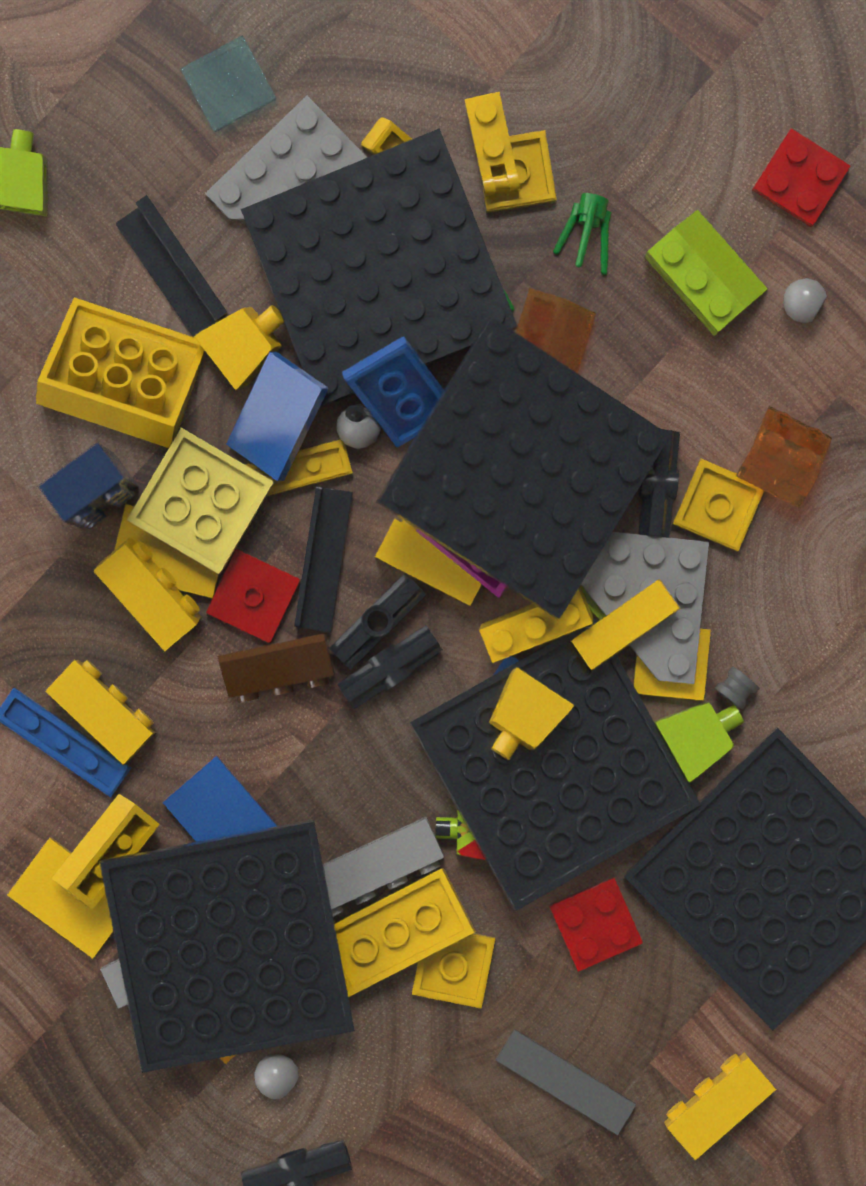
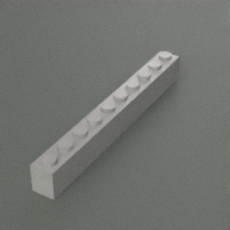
[100,817,444,1008]

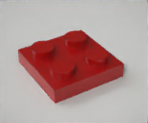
[752,128,851,227]
[549,877,643,972]

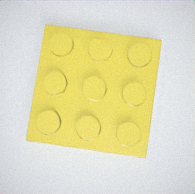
[127,428,274,574]

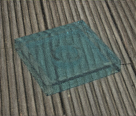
[180,35,277,133]

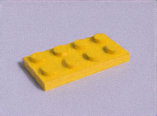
[334,868,476,997]

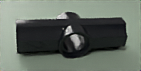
[638,429,680,538]
[329,573,427,670]
[337,625,443,709]
[241,1139,353,1186]

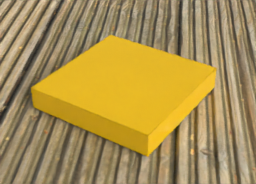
[480,130,557,213]
[672,459,766,552]
[633,629,711,700]
[412,933,496,1008]

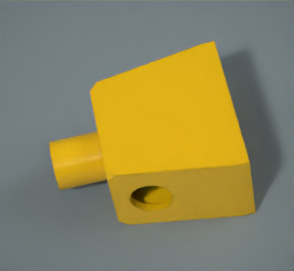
[194,305,285,390]
[489,668,574,760]

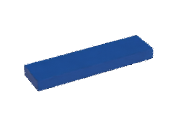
[0,688,132,797]

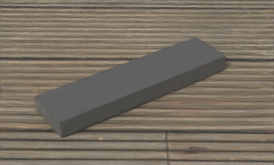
[496,1028,636,1135]

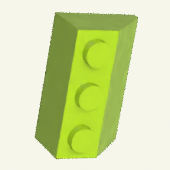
[645,210,768,336]

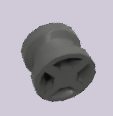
[715,666,760,710]

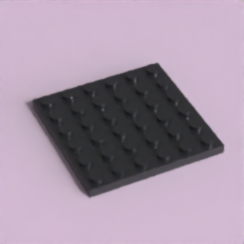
[241,128,519,409]
[376,317,670,619]
[409,618,701,911]
[623,727,866,1031]
[100,819,355,1073]

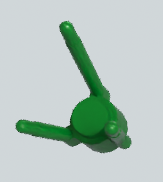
[553,193,612,275]

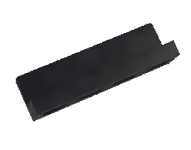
[116,195,229,338]
[294,485,353,632]

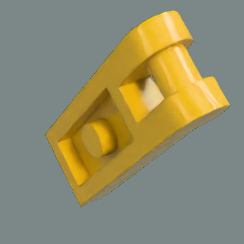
[464,92,521,197]

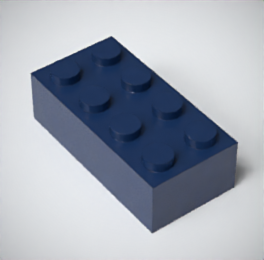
[38,442,139,529]

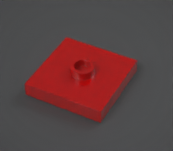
[206,549,301,643]

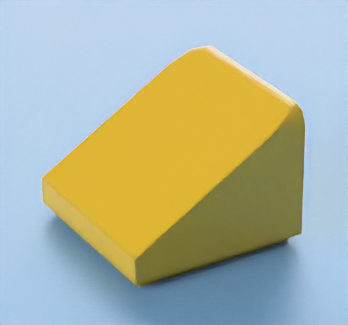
[361,117,412,155]

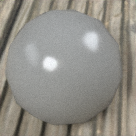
[783,278,827,324]
[336,404,381,449]
[254,1053,299,1099]

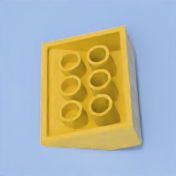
[36,297,206,448]

